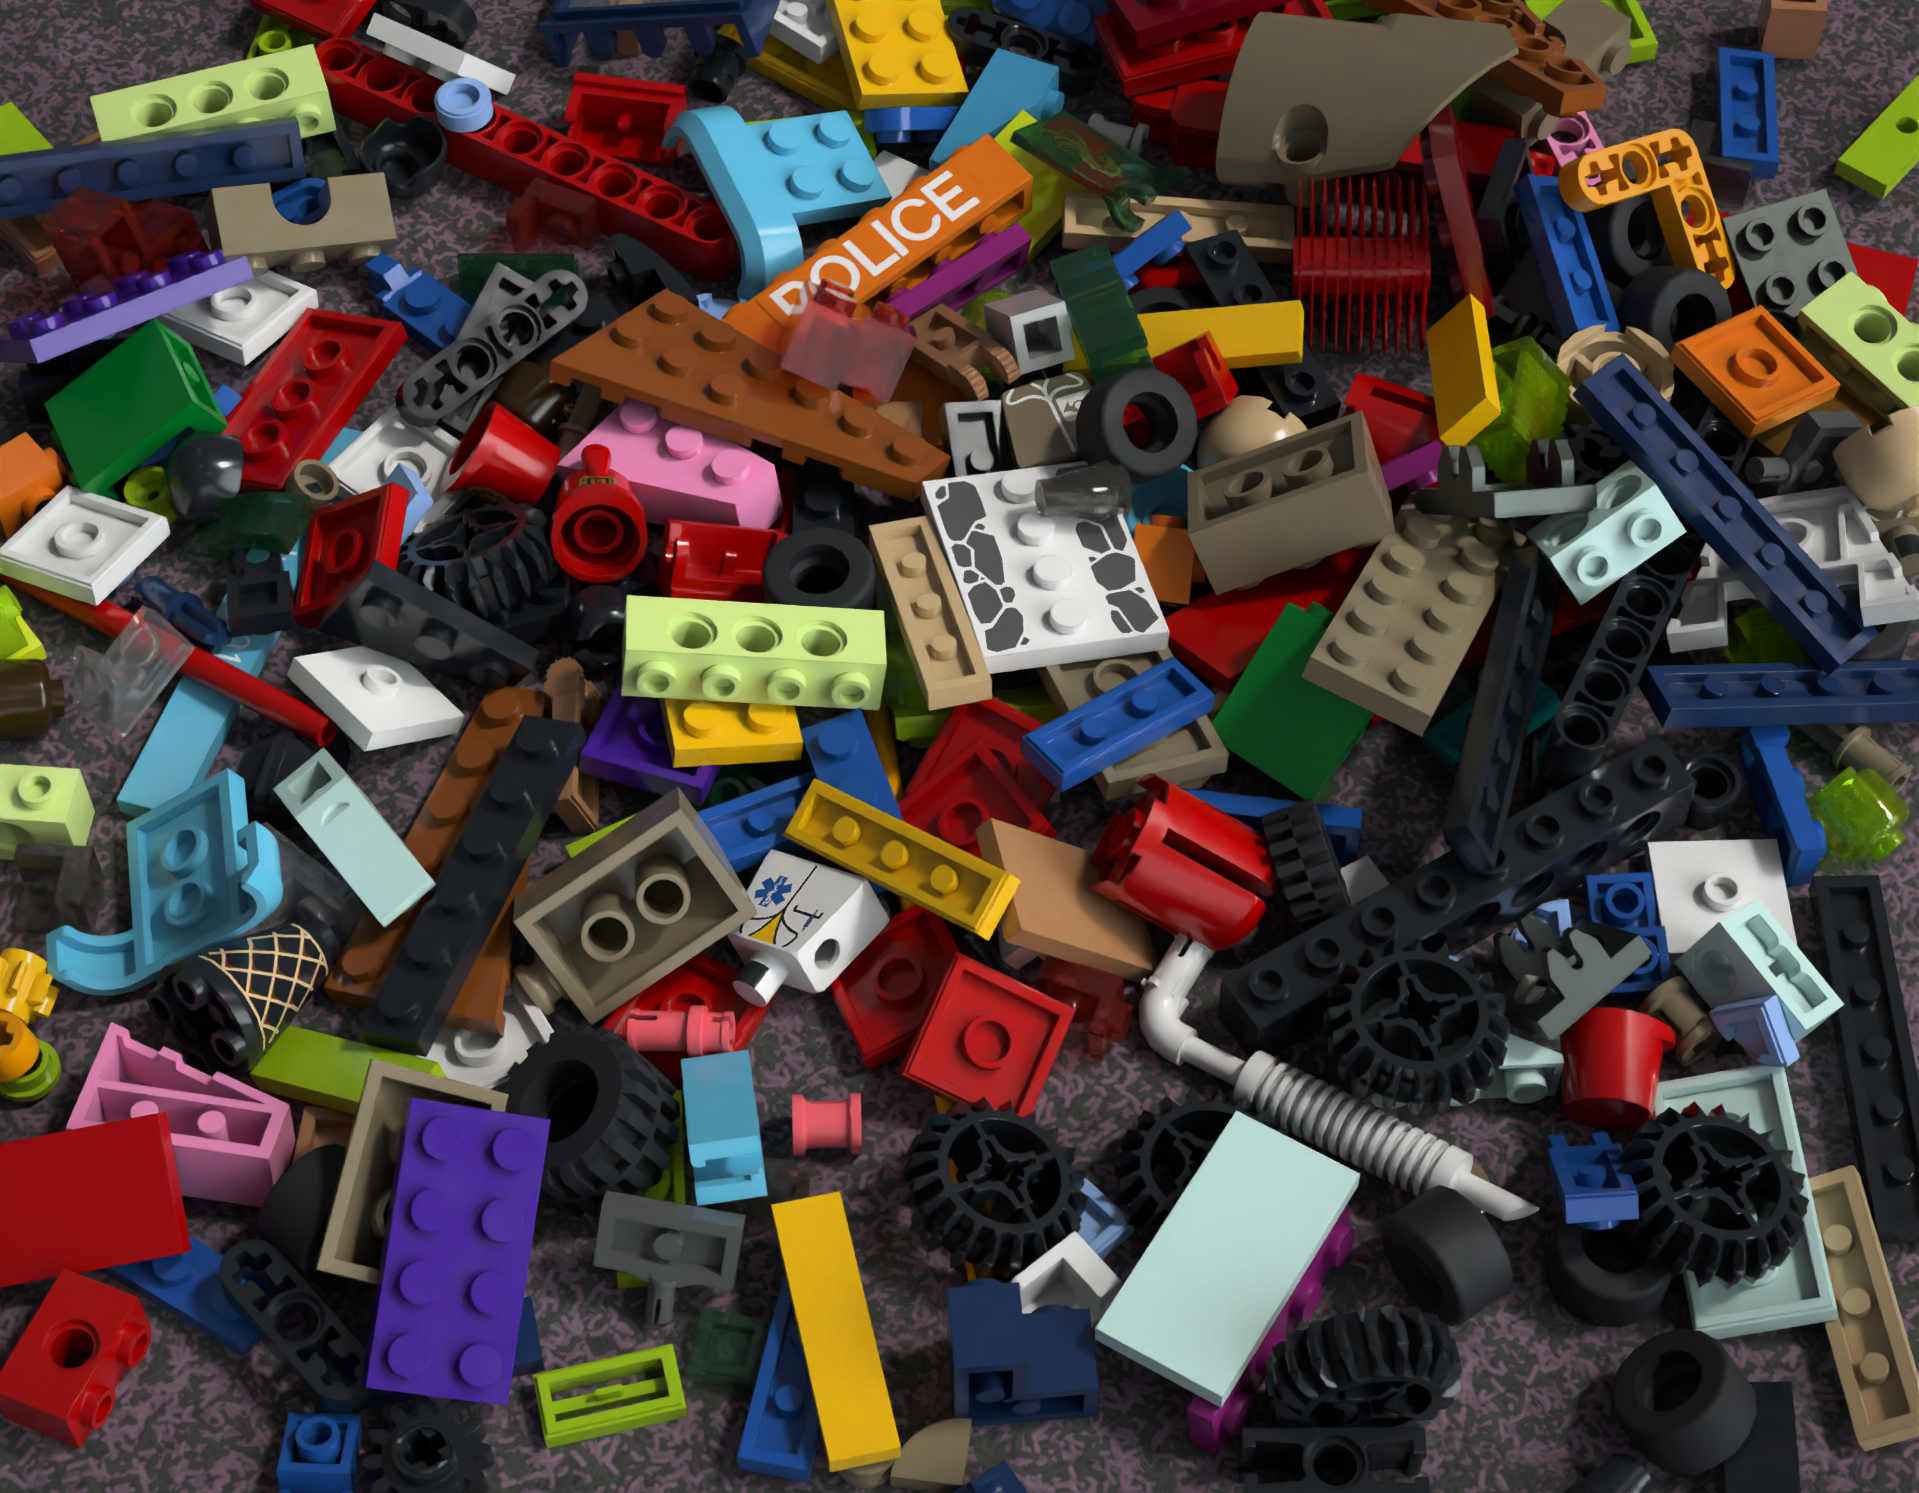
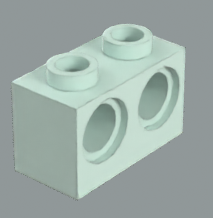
[1526,460,1687,605]
[1674,898,1844,1065]

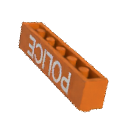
[720,133,1033,371]

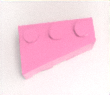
[557,397,784,529]
[65,1022,296,1208]

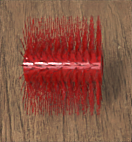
[1292,177,1431,355]

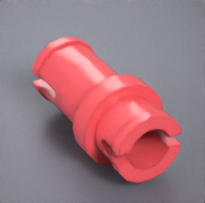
[627,1005,736,1058]

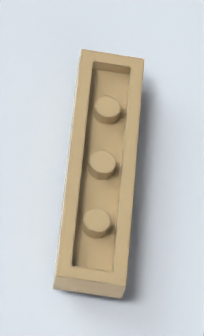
[1062,189,1295,265]
[869,515,992,711]
[1809,1165,1919,1451]

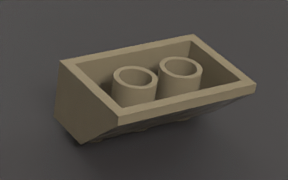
[1187,410,1394,595]
[513,787,757,1025]
[315,1059,509,1287]

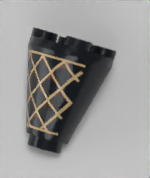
[147,917,341,1079]

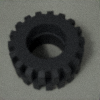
[497,1025,681,1218]

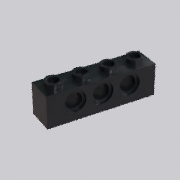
[1176,229,1341,430]

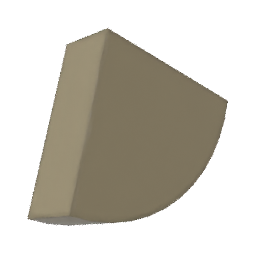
[890,1418,972,1493]

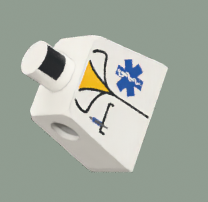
[727,849,890,1007]

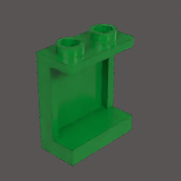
[44,318,229,503]
[1212,601,1375,804]

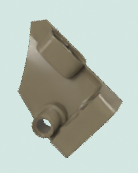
[1215,11,1519,208]

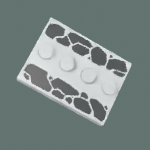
[920,461,1170,674]

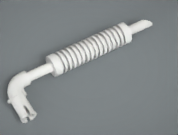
[1139,933,1540,1221]

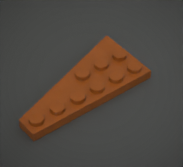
[1364,0,1608,118]
[548,289,951,502]
[323,686,552,1038]

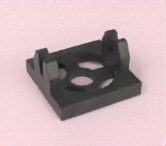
[1417,439,1597,518]
[1493,913,1652,1041]

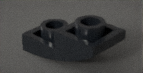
[606,233,699,308]
[1723,1381,1801,1493]

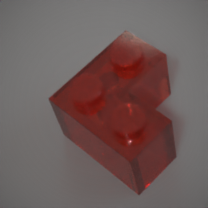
[40,186,210,327]
[777,277,918,403]

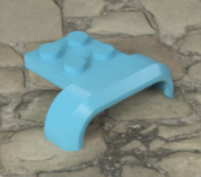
[661,105,892,300]
[46,768,283,996]

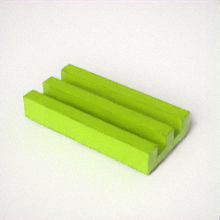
[532,1343,688,1449]

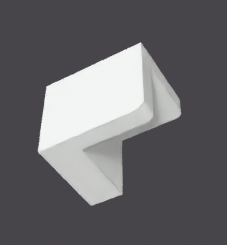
[1011,1231,1122,1327]

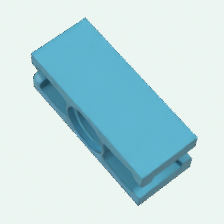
[681,1049,768,1206]

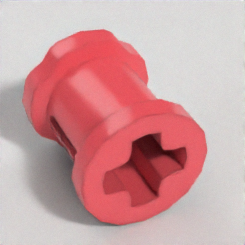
[792,1093,862,1156]

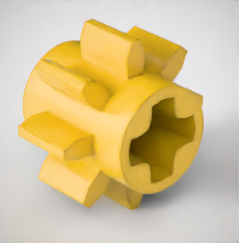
[0,948,60,1026]

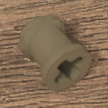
[1637,976,1723,1066]

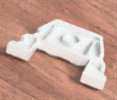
[1666,485,1919,653]

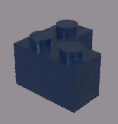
[946,1278,1099,1427]

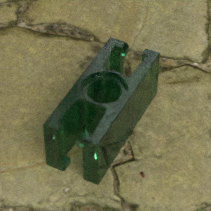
[1049,241,1156,385]

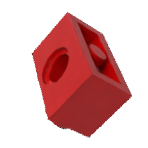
[0,1268,151,1449]

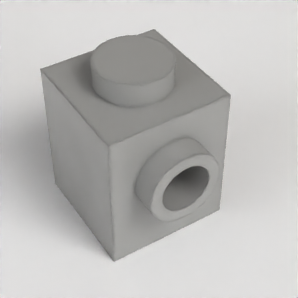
[982,289,1075,375]

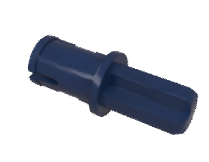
[131,575,232,655]

